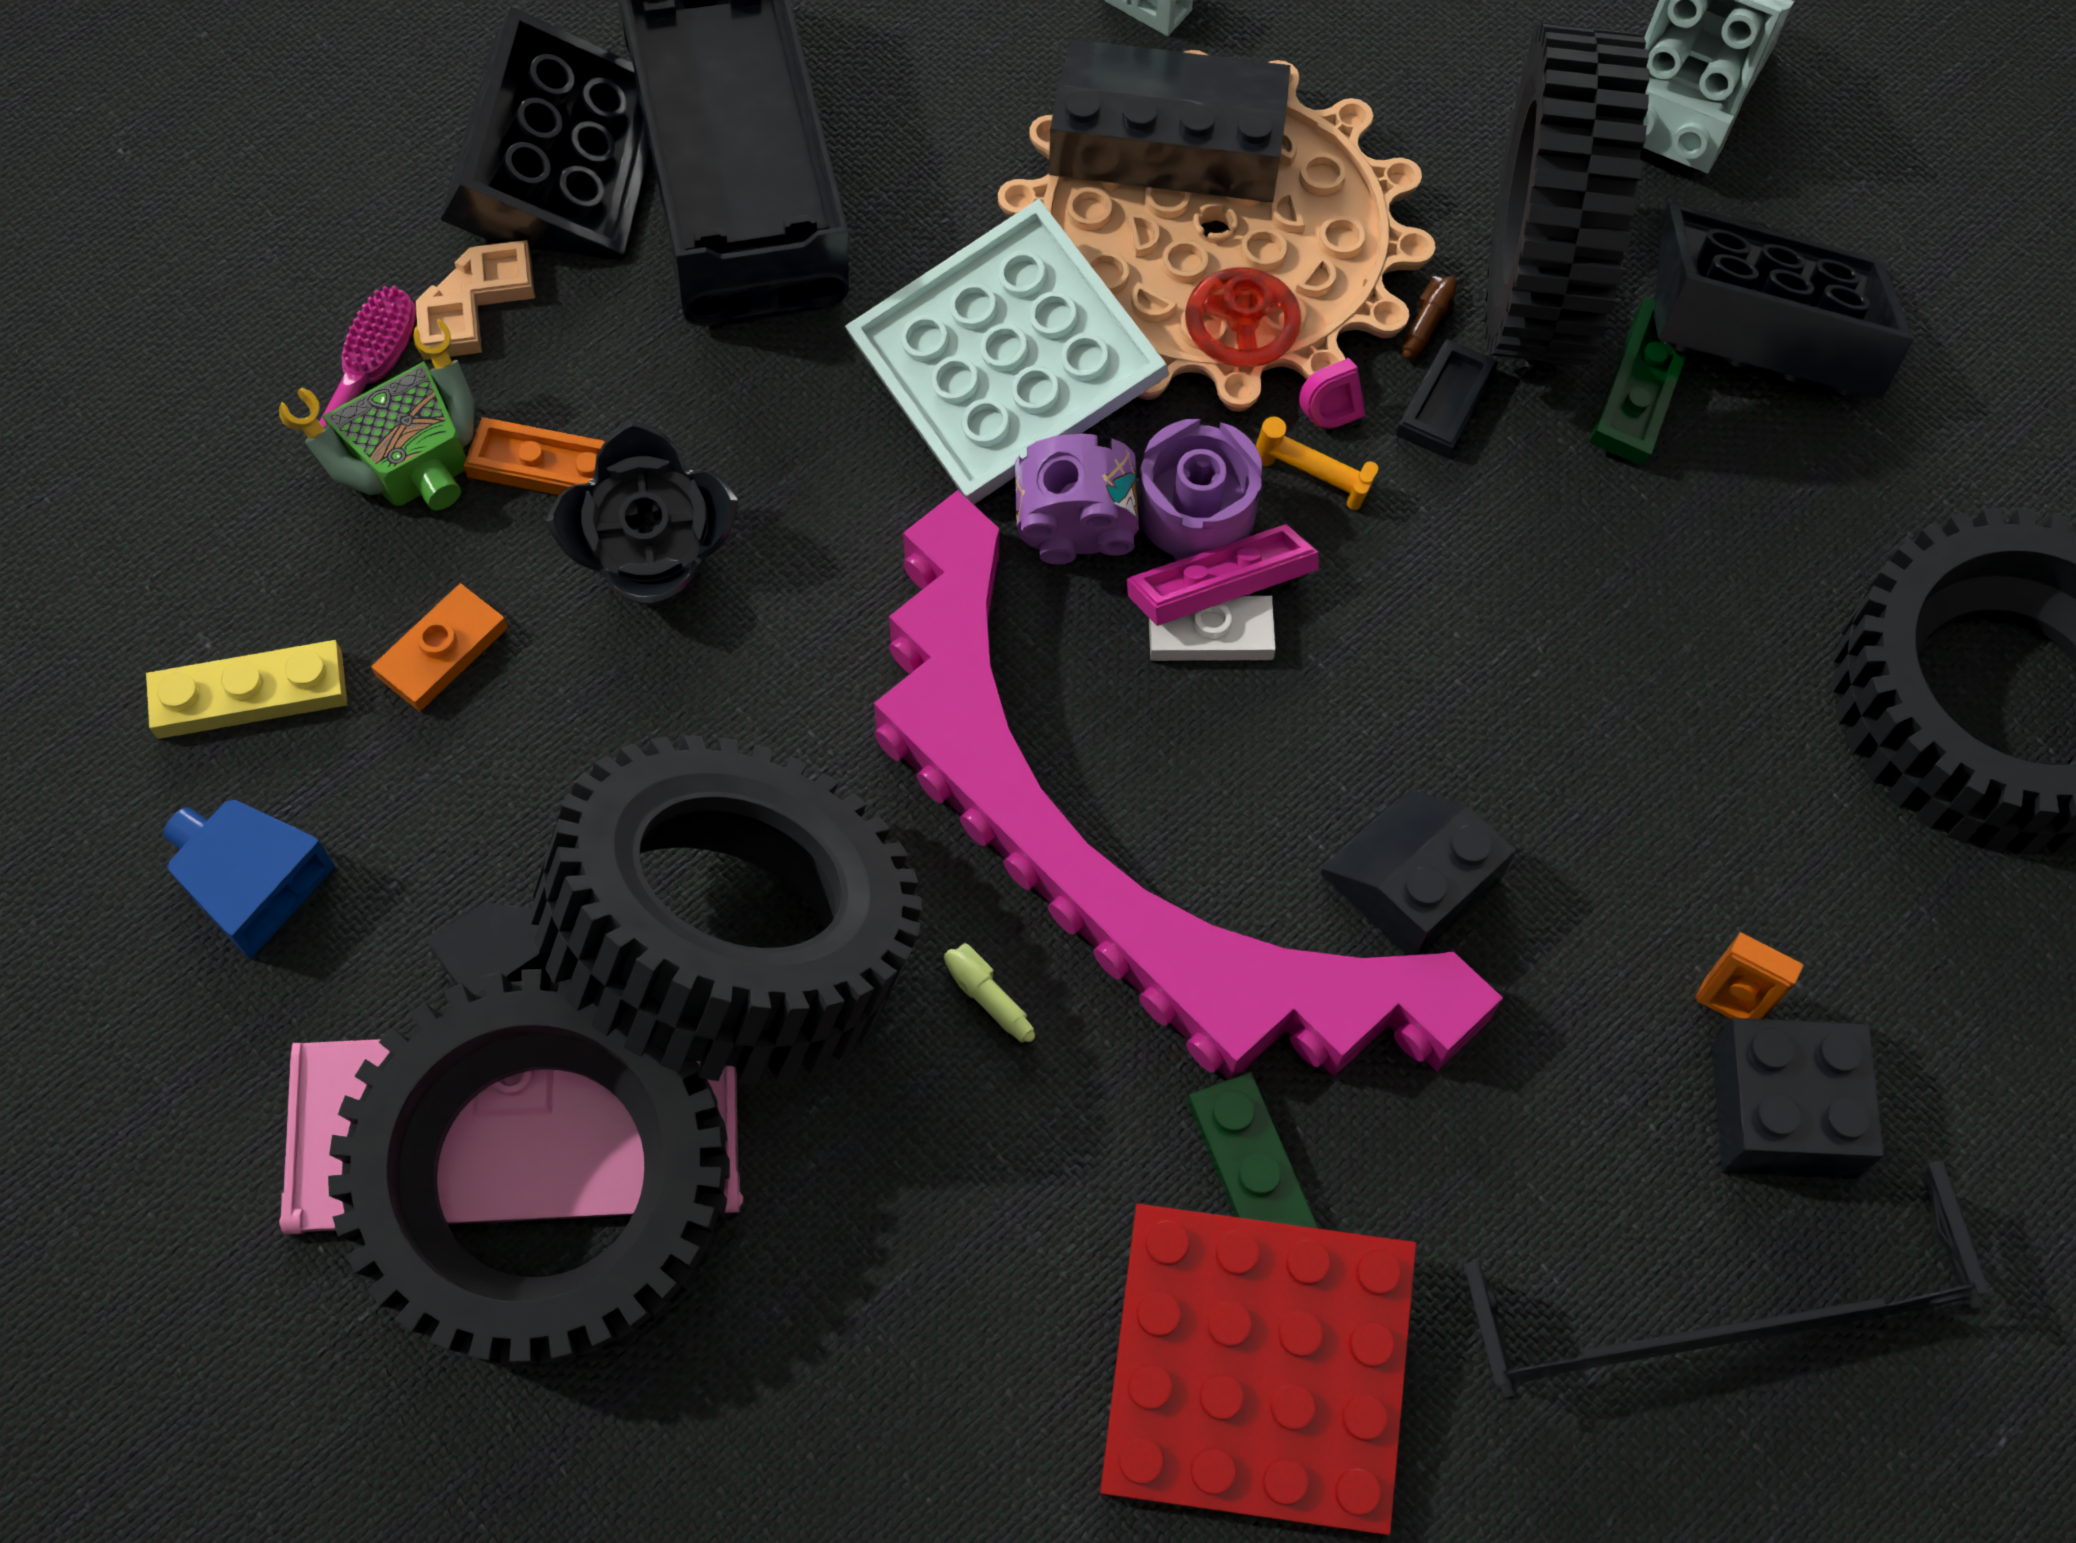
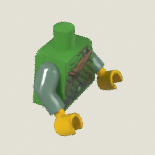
[279,319,475,510]

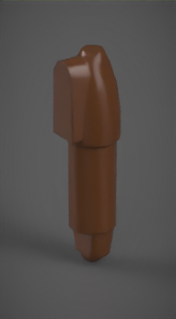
[1402,275,1457,360]

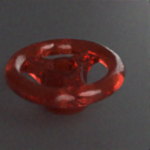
[1185,267,1302,367]

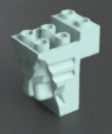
[1643,0,1794,174]

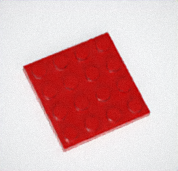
[1100,1204,1416,1535]

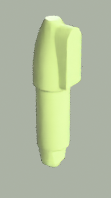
[943,943,1035,1043]

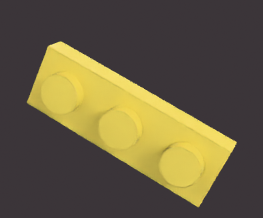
[146,640,347,739]

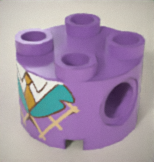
[1015,433,1139,565]

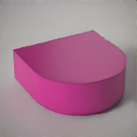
[1299,358,1366,429]

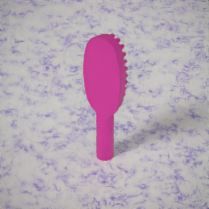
[319,286,417,427]

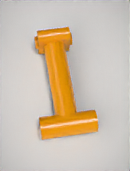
[1255,417,1378,510]

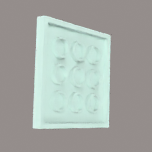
[845,199,1169,505]

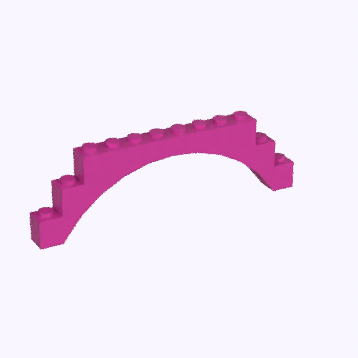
[874,490,1503,1080]

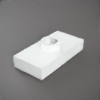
[1149,596,1275,661]

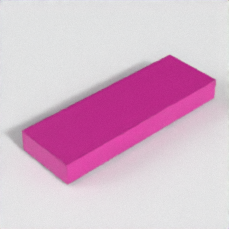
[1127,524,1318,626]

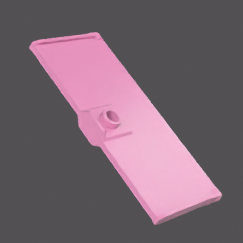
[279,1039,743,1235]

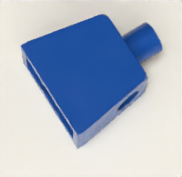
[164,800,335,960]

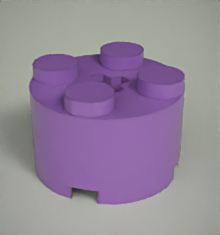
[1138,419,1262,561]

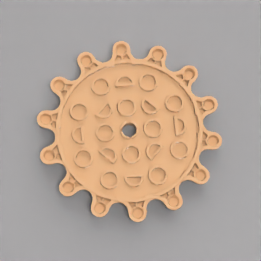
[998,50,1436,412]

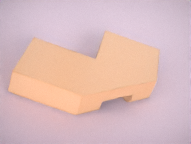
[416,240,535,360]

